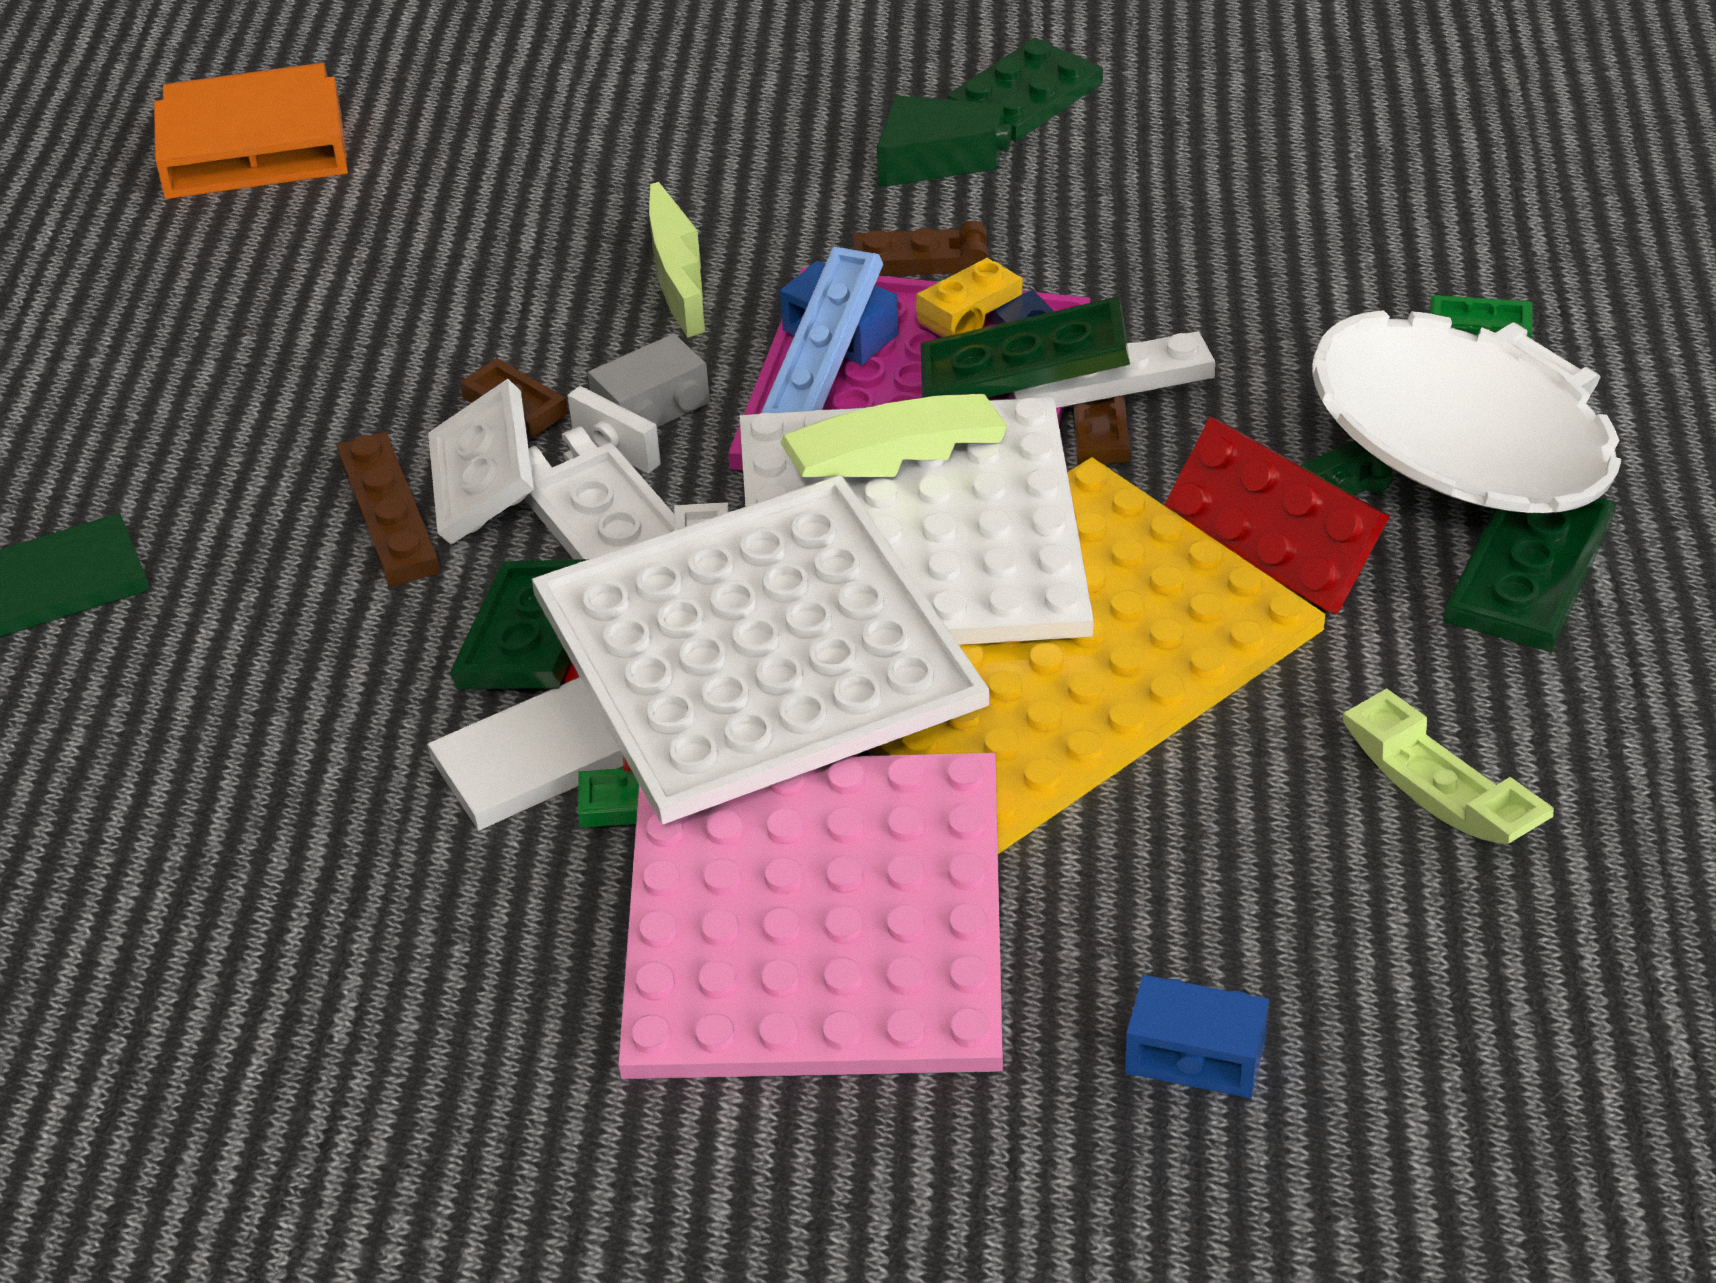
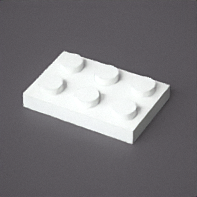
[428,379,534,545]

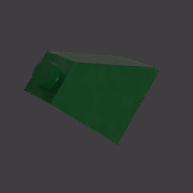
[877,95,1012,186]

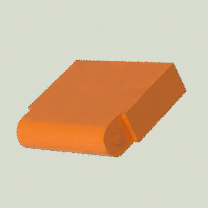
[154,62,348,199]

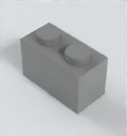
[588,334,710,427]

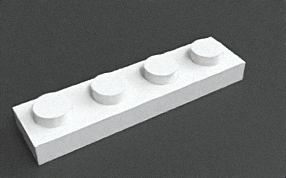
[1007,331,1215,408]

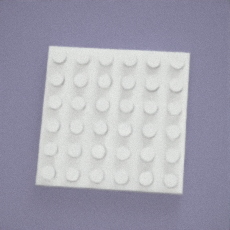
[740,397,1094,645]
[532,475,989,825]

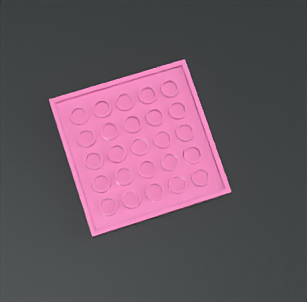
[618,753,1003,1079]

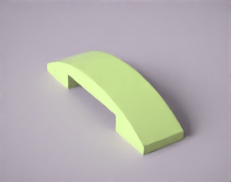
[1343,688,1554,844]

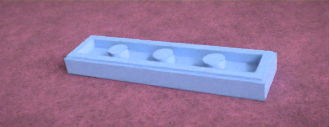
[761,247,883,413]

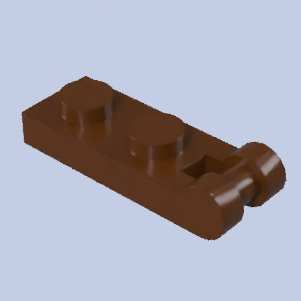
[853,221,989,276]

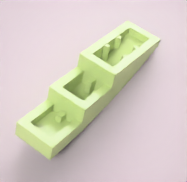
[649,182,705,338]
[780,394,1008,477]

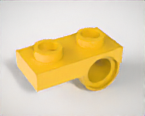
[915,258,1023,338]

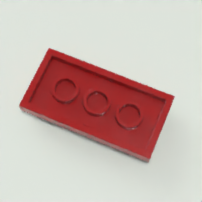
[1164,417,1390,614]

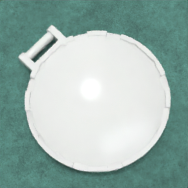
[1312,311,1621,513]

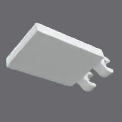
[524,426,674,559]
[428,677,623,831]

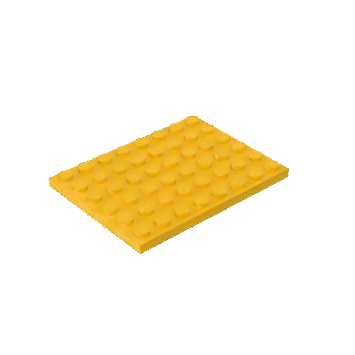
[867,457,1325,854]

